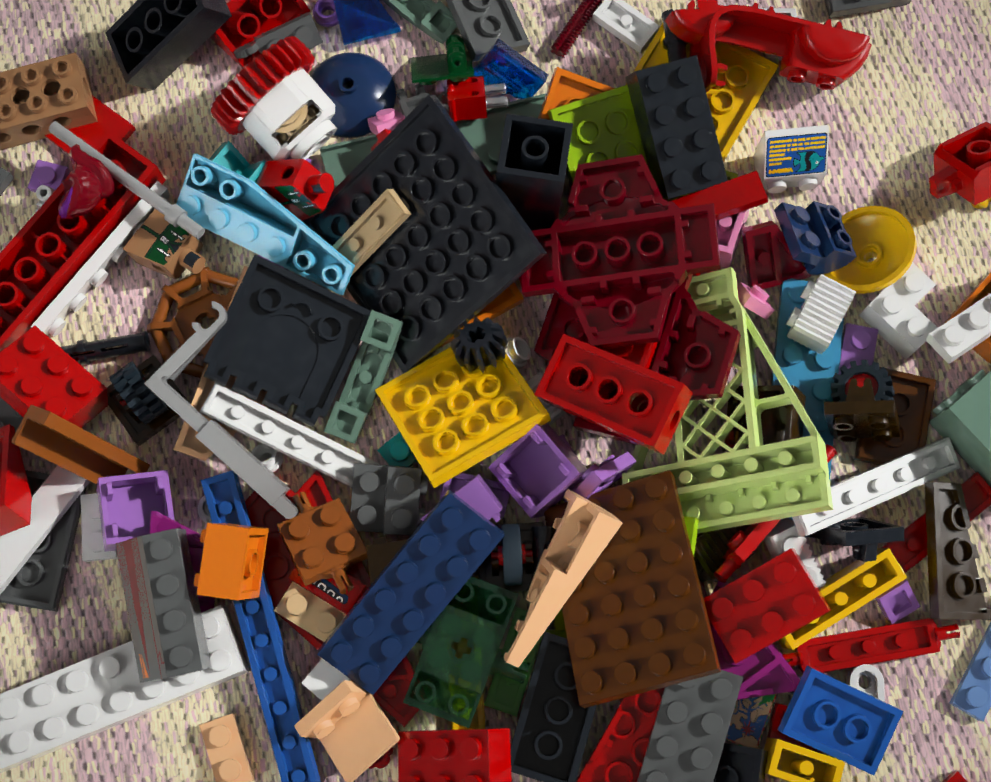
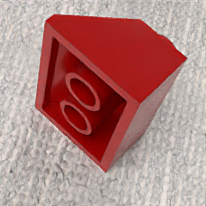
[210,0,311,68]

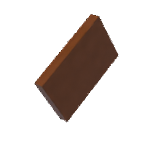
[854,367,937,465]

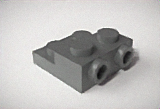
[350,463,428,535]

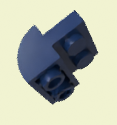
[774,201,857,275]

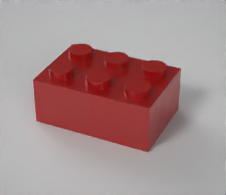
[0,326,108,428]
[703,548,831,664]
[398,728,512,782]

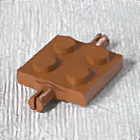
[277,492,368,594]

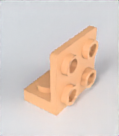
[294,680,400,782]

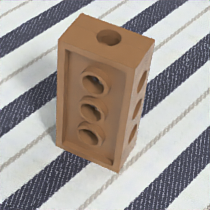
[0,52,98,150]

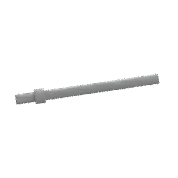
[48,121,205,239]

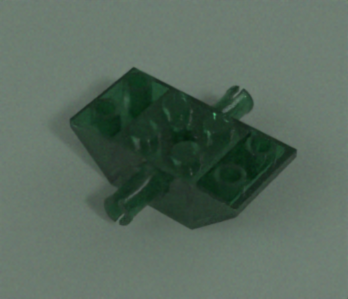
[403,576,531,728]

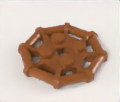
[147,267,239,379]

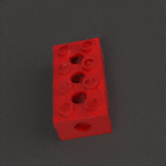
[534,334,693,455]

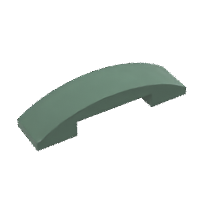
[382,0,457,44]
[324,310,403,444]

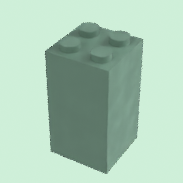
[930,369,991,487]

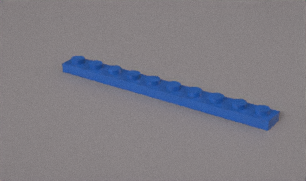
[201,470,321,782]

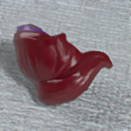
[58,144,114,219]

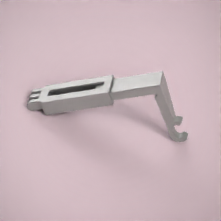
[144,301,299,519]

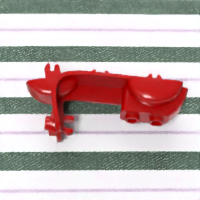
[665,0,872,93]

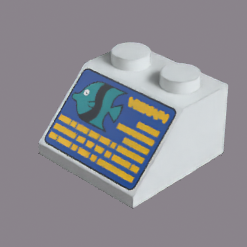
[753,125,829,194]

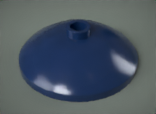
[310,52,396,138]

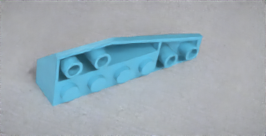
[176,153,355,296]

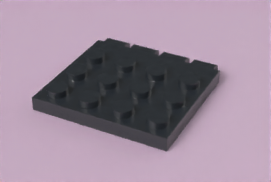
[203,255,371,427]

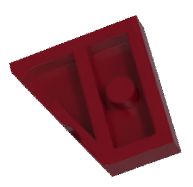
[741,221,811,289]

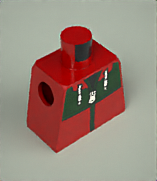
[256,159,334,221]

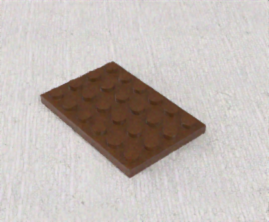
[544,470,721,708]

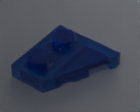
[333,0,401,45]
[474,38,548,99]

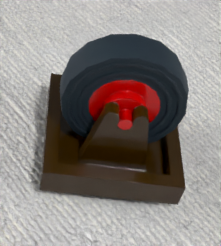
[479,522,543,594]

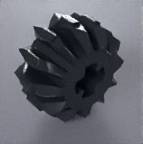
[451,316,508,373]

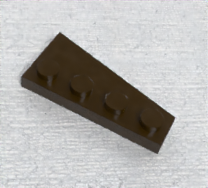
[924,482,991,620]

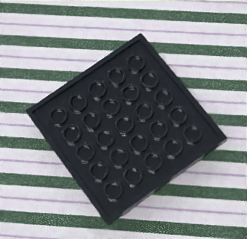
[302,94,547,373]

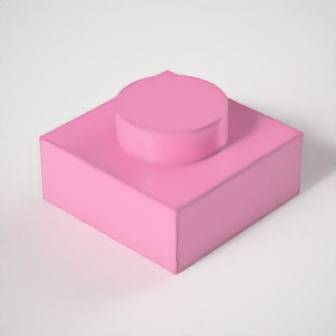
[367,108,405,135]
[737,281,775,320]

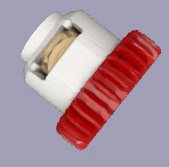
[211,36,337,160]

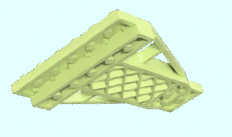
[622,267,833,534]

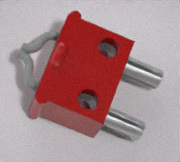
[437,76,508,122]

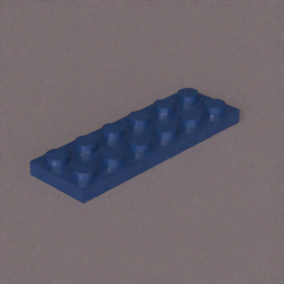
[317,490,505,695]

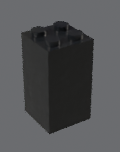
[496,113,573,231]

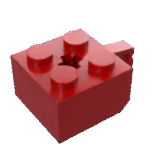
[929,122,991,205]

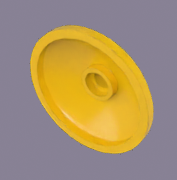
[824,206,917,294]

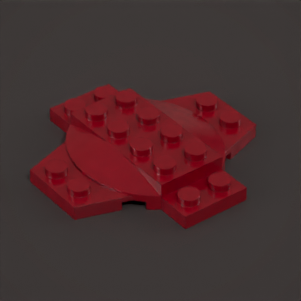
[521,154,721,349]
[534,274,741,445]

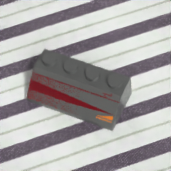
[116,528,211,683]

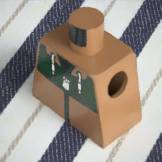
[123,209,206,279]

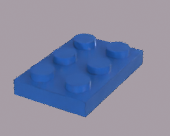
[777,666,904,775]

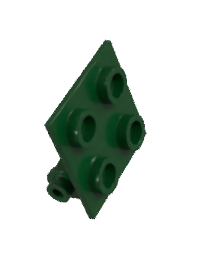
[411,34,475,85]

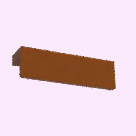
[12,405,150,485]

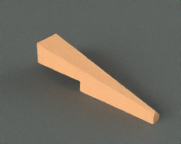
[503,489,623,668]

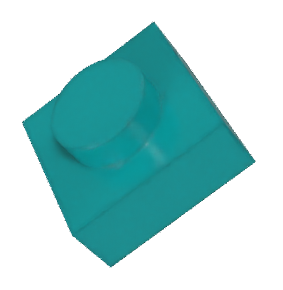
[377,432,417,467]

